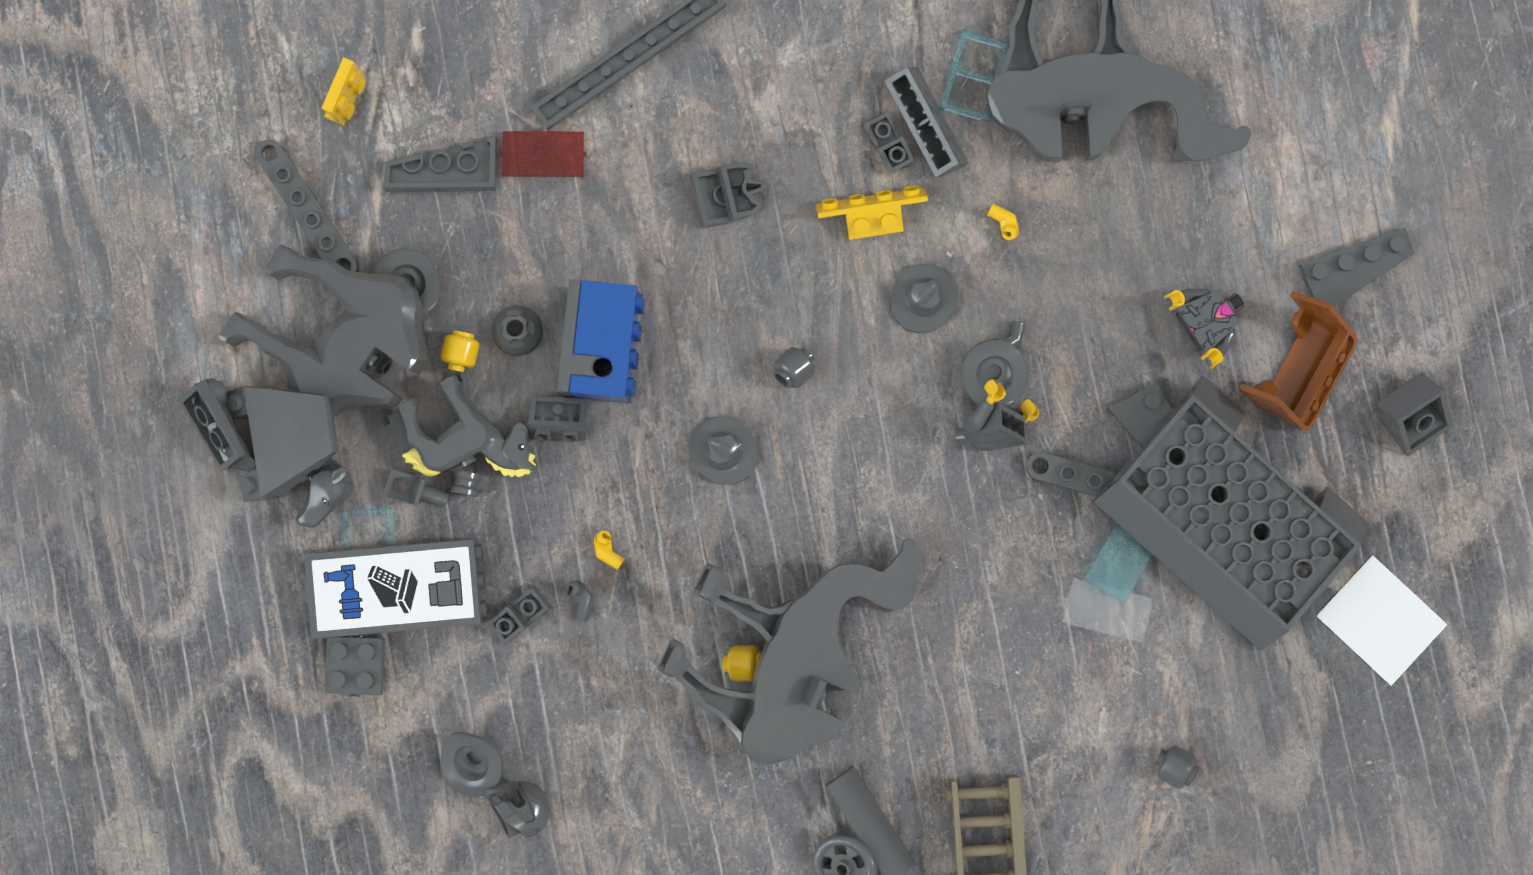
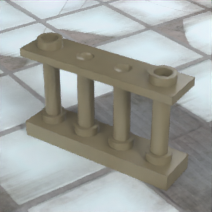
[945,775,1027,875]

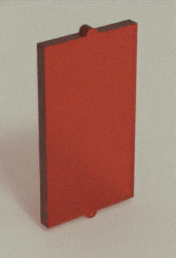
[500,131,587,177]

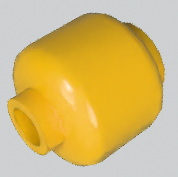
[440,330,480,372]
[722,645,761,682]

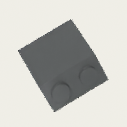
[1376,373,1453,457]

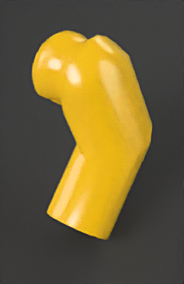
[987,203,1019,241]
[593,530,625,570]

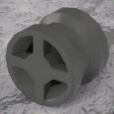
[450,470,482,497]

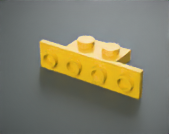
[815,185,928,240]

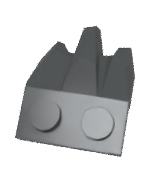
[689,162,766,228]

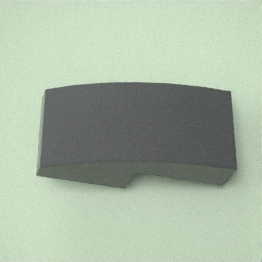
[862,111,915,173]
[487,585,552,645]

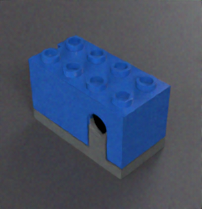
[557,279,645,403]

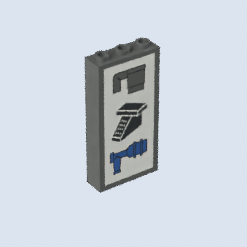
[304,538,488,639]

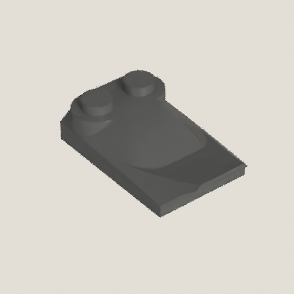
[178,378,256,472]

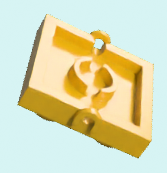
[321,57,366,126]

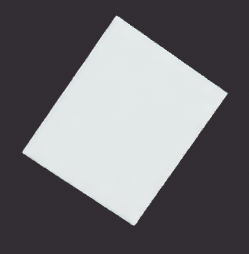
[1317,555,1447,686]

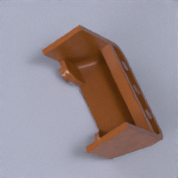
[1239,291,1357,431]

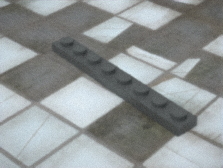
[531,0,726,131]

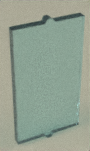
[1084,523,1152,603]

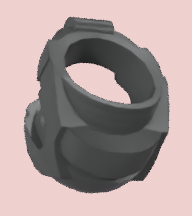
[483,781,549,838]

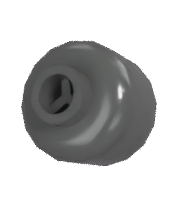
[773,347,815,388]
[1155,746,1200,789]

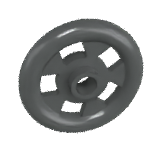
[813,834,877,875]

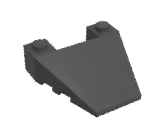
[227,385,337,502]

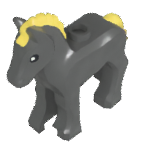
[382,372,538,477]

